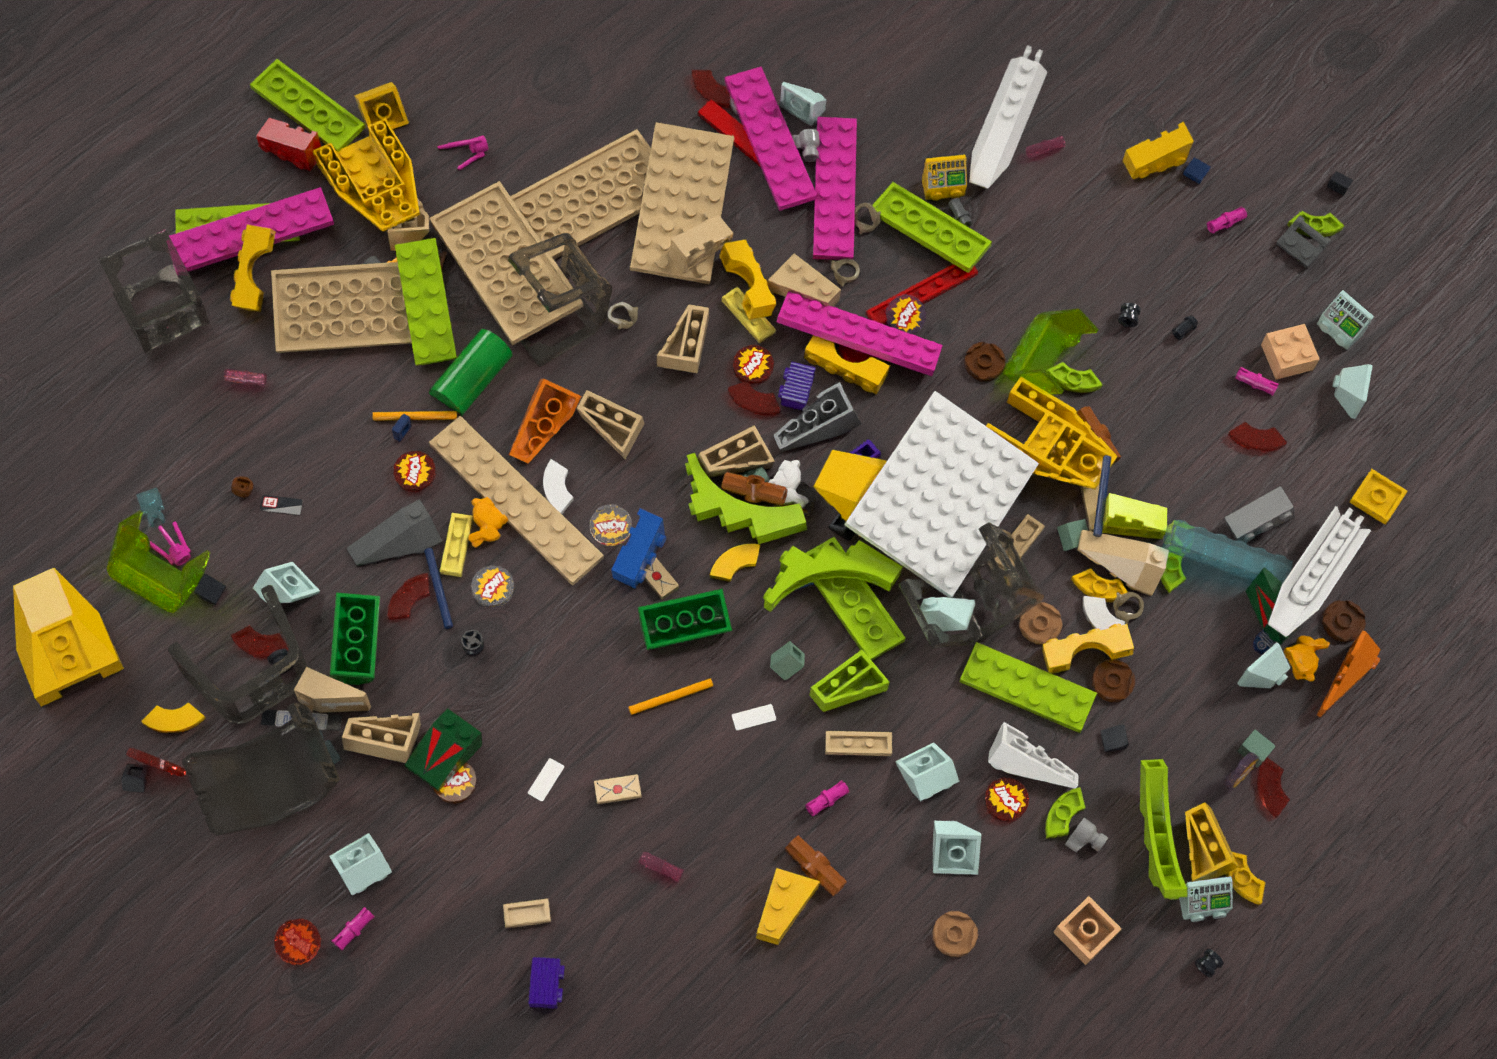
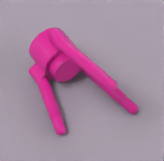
[438,135,488,170]
[142,522,191,566]

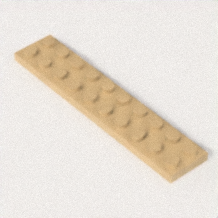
[429,416,604,586]

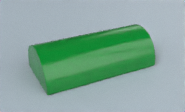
[429,329,513,416]
[638,589,732,650]
[330,593,380,685]

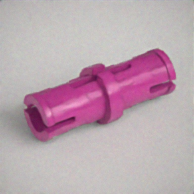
[1207,207,1247,234]
[1235,367,1278,396]
[805,781,849,816]
[332,907,374,951]

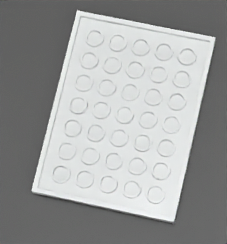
[844,391,1039,598]

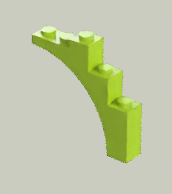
[685,453,807,544]
[763,540,903,612]
[1140,759,1187,900]

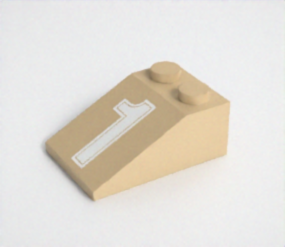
[294,667,371,713]

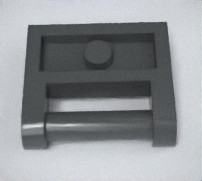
[1276,216,1332,269]

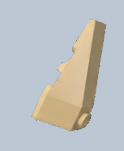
[388,197,429,251]
[1078,530,1169,596]

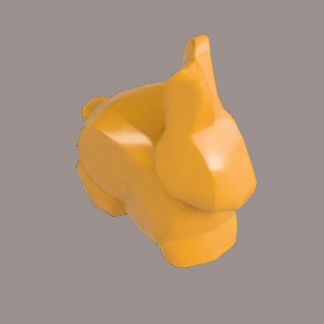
[468,497,508,548]
[1284,636,1330,682]

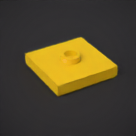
[1349,469,1407,525]

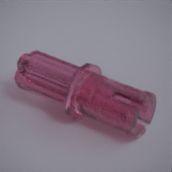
[1026,136,1065,158]
[224,369,267,387]
[639,852,684,882]

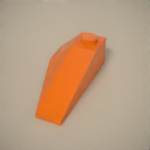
[509,378,581,463]
[1317,630,1380,717]

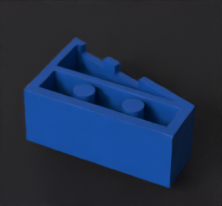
[611,508,666,589]

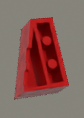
[256,118,321,171]

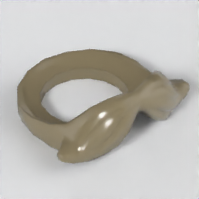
[854,202,881,234]
[831,258,860,287]
[607,302,639,330]
[1113,592,1144,624]

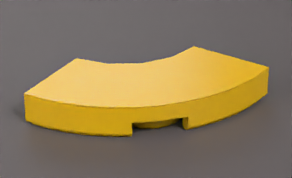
[710,544,760,582]
[1071,568,1129,602]
[141,703,206,733]
[1226,852,1265,905]

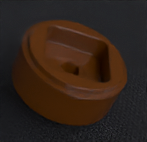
[231,476,253,497]

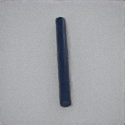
[1093,455,1111,537]
[424,548,453,629]

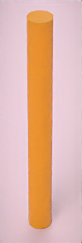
[373,411,457,421]
[628,678,713,715]

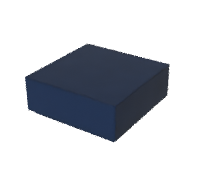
[1183,157,1211,184]
[392,413,412,442]

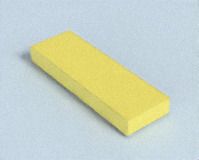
[721,286,776,344]
[440,513,473,577]

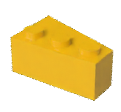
[756,868,820,945]

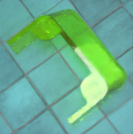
[1004,308,1099,394]
[107,511,210,613]

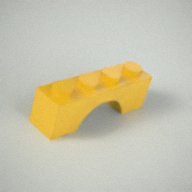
[230,225,276,312]
[719,240,776,320]
[804,335,890,394]
[1042,624,1134,674]

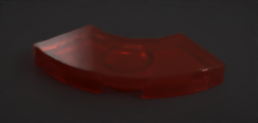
[692,70,730,108]
[728,381,781,416]
[1228,421,1287,452]
[388,573,430,620]
[230,625,290,658]
[126,747,187,777]
[1257,758,1290,818]

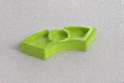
[1287,211,1344,237]
[1045,362,1102,393]
[1161,535,1187,593]
[1045,787,1085,839]

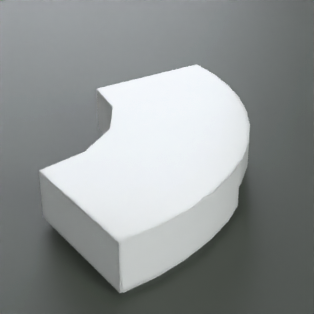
[543,459,573,514]
[1083,596,1125,630]

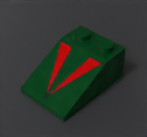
[1245,567,1302,646]
[405,708,482,791]

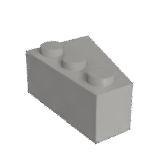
[1225,486,1295,543]

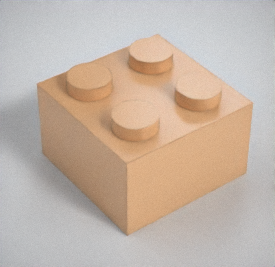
[1261,324,1320,380]
[1053,896,1121,965]

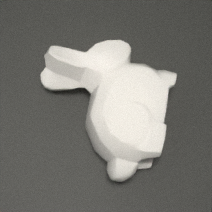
[768,460,809,508]

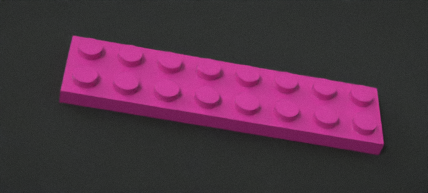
[724,67,817,211]
[813,117,857,260]
[164,187,334,275]
[777,291,943,376]

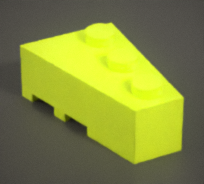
[1102,493,1167,539]

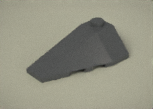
[773,382,862,452]
[347,499,443,566]

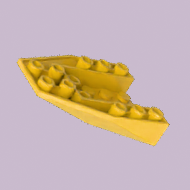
[313,118,420,231]
[13,568,124,707]

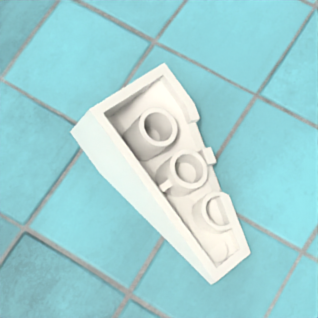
[988,722,1078,789]

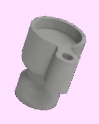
[792,129,820,162]
[1065,818,1108,852]

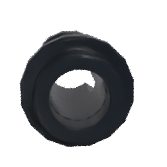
[1172,315,1198,340]

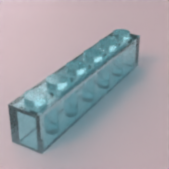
[1162,520,1293,583]

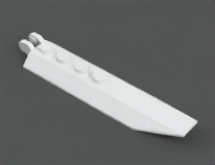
[969,45,1047,189]
[1268,506,1371,637]

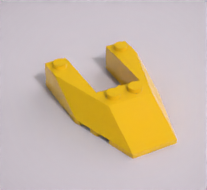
[986,377,1117,490]
[813,450,887,537]

